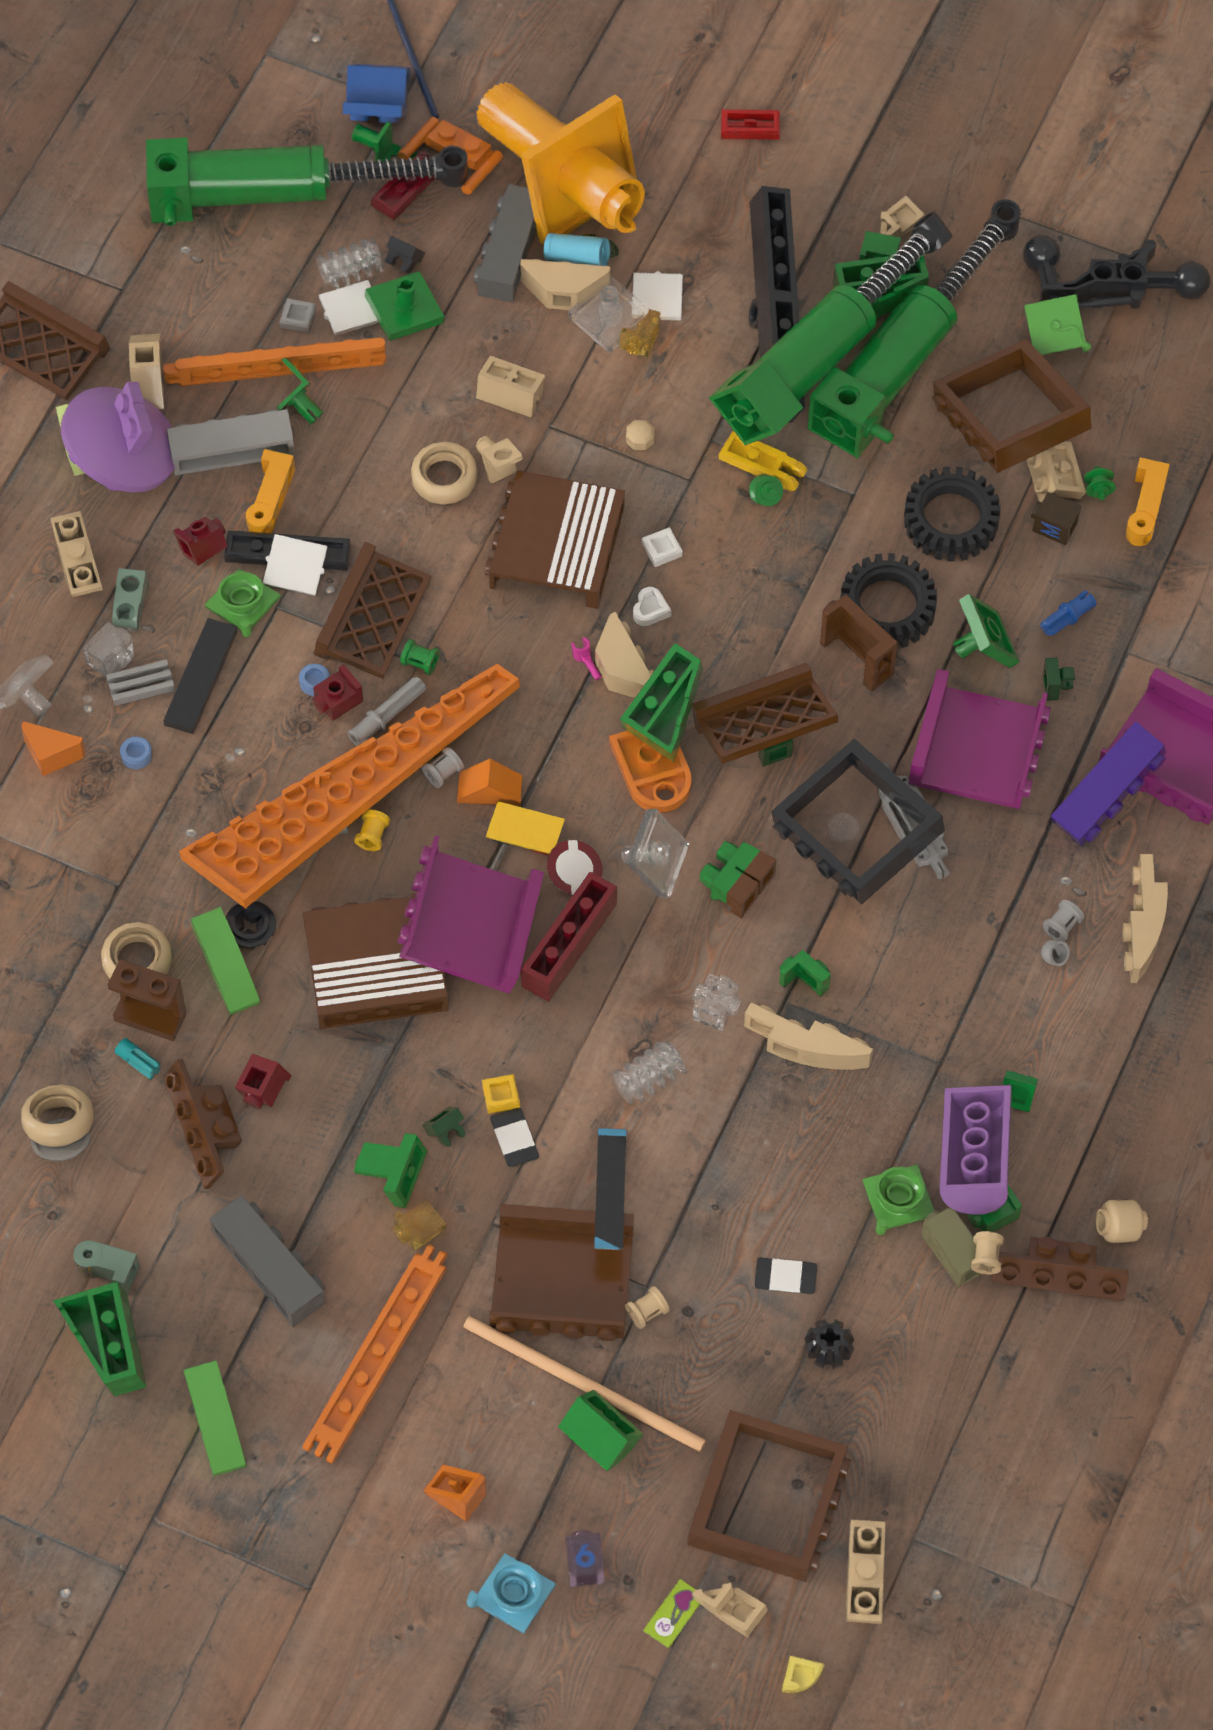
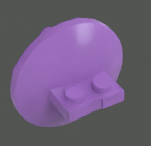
[61,382,176,492]

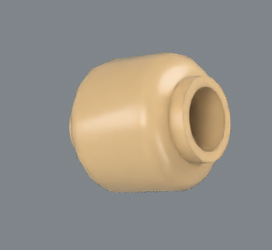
[1095,1199,1148,1243]

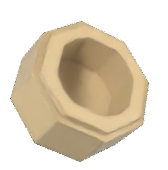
[626,420,655,450]

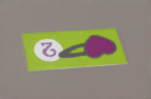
[643,1579,700,1648]

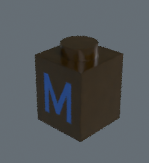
[1031,492,1081,545]

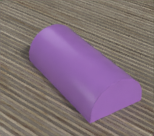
[940,1085,1012,1215]

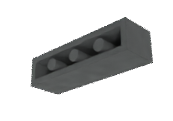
[474,184,536,303]
[209,1195,325,1327]

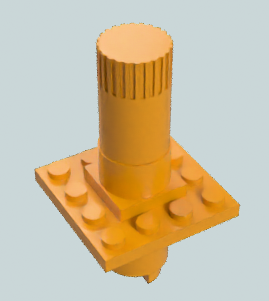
[476,82,645,245]

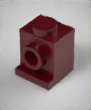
[173,517,228,566]
[312,664,363,721]
[235,1054,292,1110]

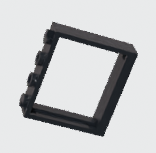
[771,739,945,905]

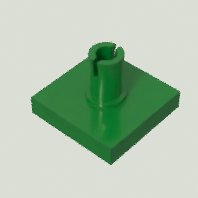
[365,271,444,341]
[953,594,1019,668]

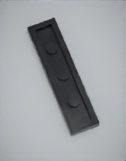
[224,530,351,570]
[163,618,238,734]

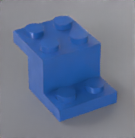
[343,64,411,123]

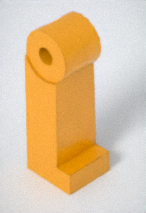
[246,449,296,533]
[1126,457,1170,546]

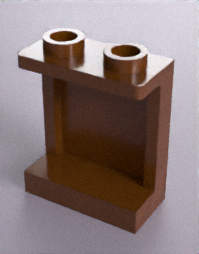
[820,594,898,692]
[108,959,187,1042]

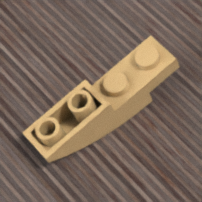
[1122,854,1168,983]
[744,1002,873,1070]

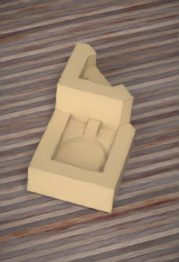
[880,196,925,238]
[692,1583,768,1638]

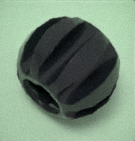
[804,1319,854,1369]

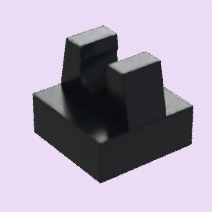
[385,235,426,274]

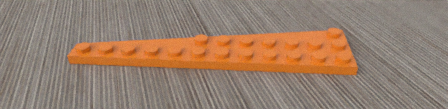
[179,664,520,909]

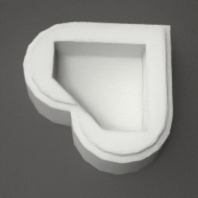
[633,587,672,626]

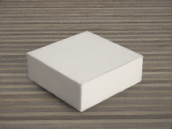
[642,527,683,567]

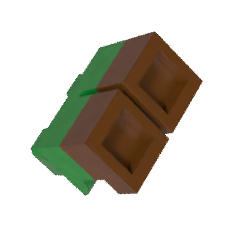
[699,841,777,919]

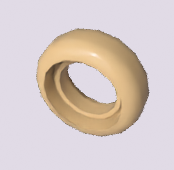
[410,441,478,505]
[101,922,172,979]
[21,1084,94,1147]

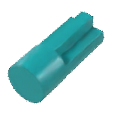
[114,1038,161,1080]

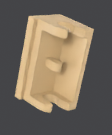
[476,356,546,418]

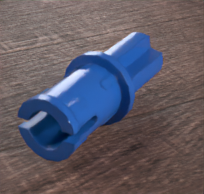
[1040,590,1096,636]

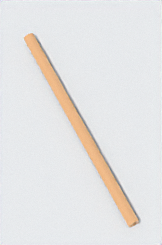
[464,1316,706,1452]

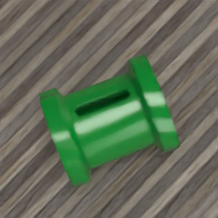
[400,638,440,676]

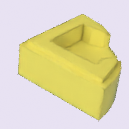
[782,1656,824,1693]

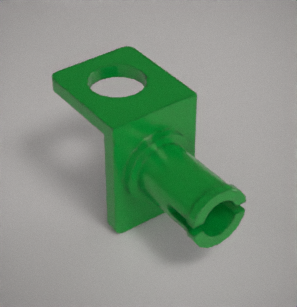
[352,121,418,162]
[277,357,324,425]

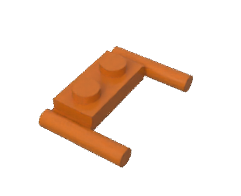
[398,117,503,195]

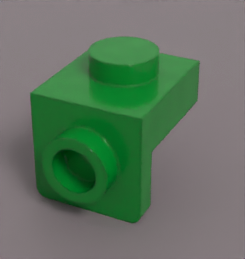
[779,950,831,997]

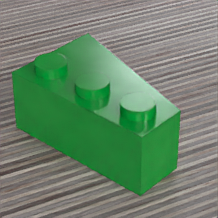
[833,254,929,318]
[620,643,703,762]
[53,1282,147,1397]

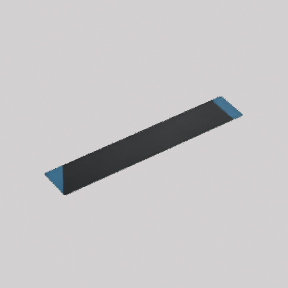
[594,1128,626,1250]

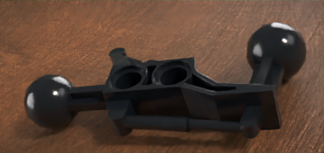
[1023,235,1211,308]

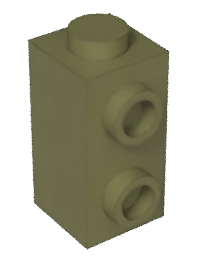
[921,1207,981,1288]

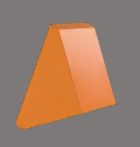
[21,721,86,776]
[457,758,522,806]
[423,1465,486,1522]

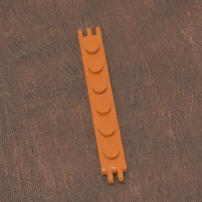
[163,338,386,386]
[302,1244,447,1464]

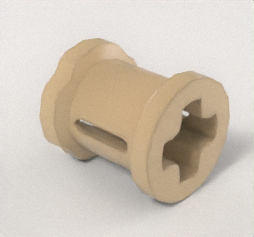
[971,1231,1004,1274]
[625,1286,670,1329]

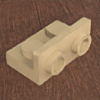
[1027,441,1086,502]

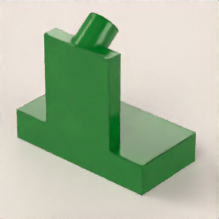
[354,1133,428,1208]

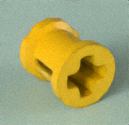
[354,809,390,852]

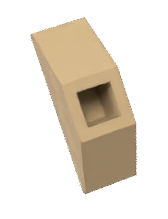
[520,259,610,311]
[129,334,164,412]
[50,511,103,598]
[595,612,654,698]
[846,1520,885,1624]

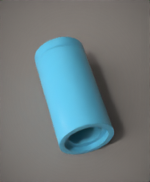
[544,233,610,266]

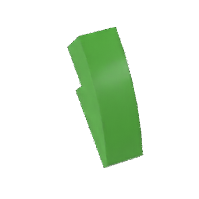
[191,907,260,1015]
[184,1360,246,1477]

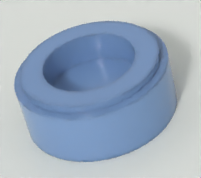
[299,664,330,696]
[120,736,152,769]

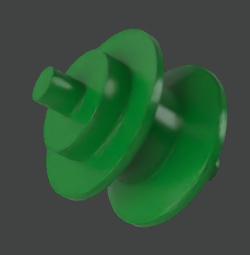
[1084,466,1116,500]
[749,474,783,506]

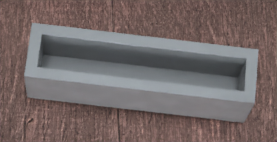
[167,409,295,475]

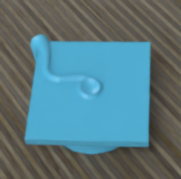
[467,1553,556,1634]

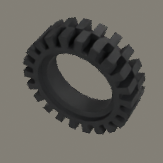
[904,466,1001,562]
[840,553,937,648]

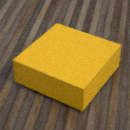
[482,1074,520,1114]

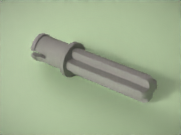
[347,677,426,746]

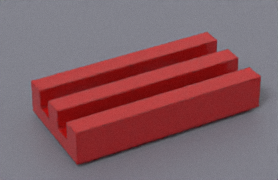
[721,109,780,140]

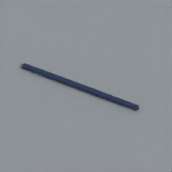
[387,0,439,119]

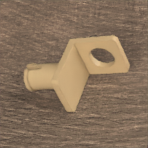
[476,436,523,483]

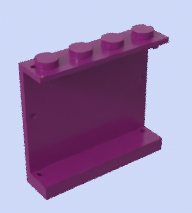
[1099,668,1213,826]
[908,669,1051,809]
[397,835,544,994]

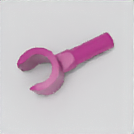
[571,637,602,681]

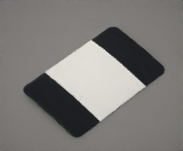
[490,1108,539,1167]
[755,1257,817,1294]

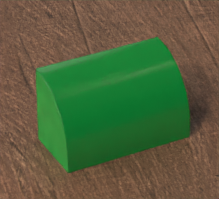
[558,1390,643,1471]

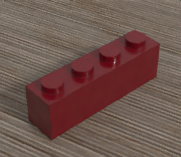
[521,872,617,1002]

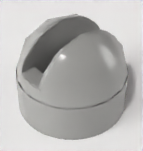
[1041,939,1070,966]

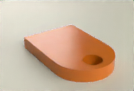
[609,731,692,813]

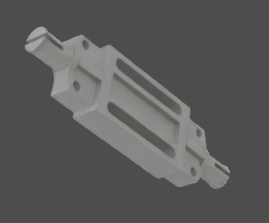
[878,762,950,879]

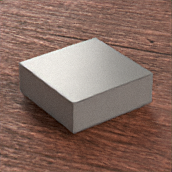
[279,298,316,334]

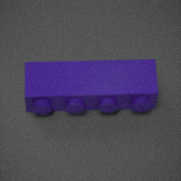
[1051,721,1166,846]

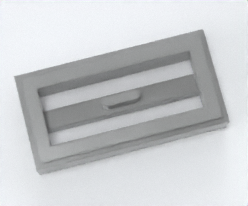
[106,659,175,706]

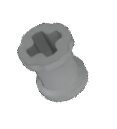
[422,747,464,788]
[1043,900,1085,942]

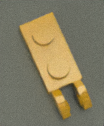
[719,431,807,492]

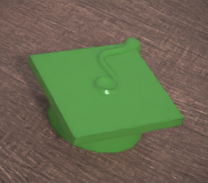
[1024,294,1091,355]
[205,568,281,637]
[862,1164,935,1235]

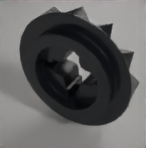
[226,901,276,950]

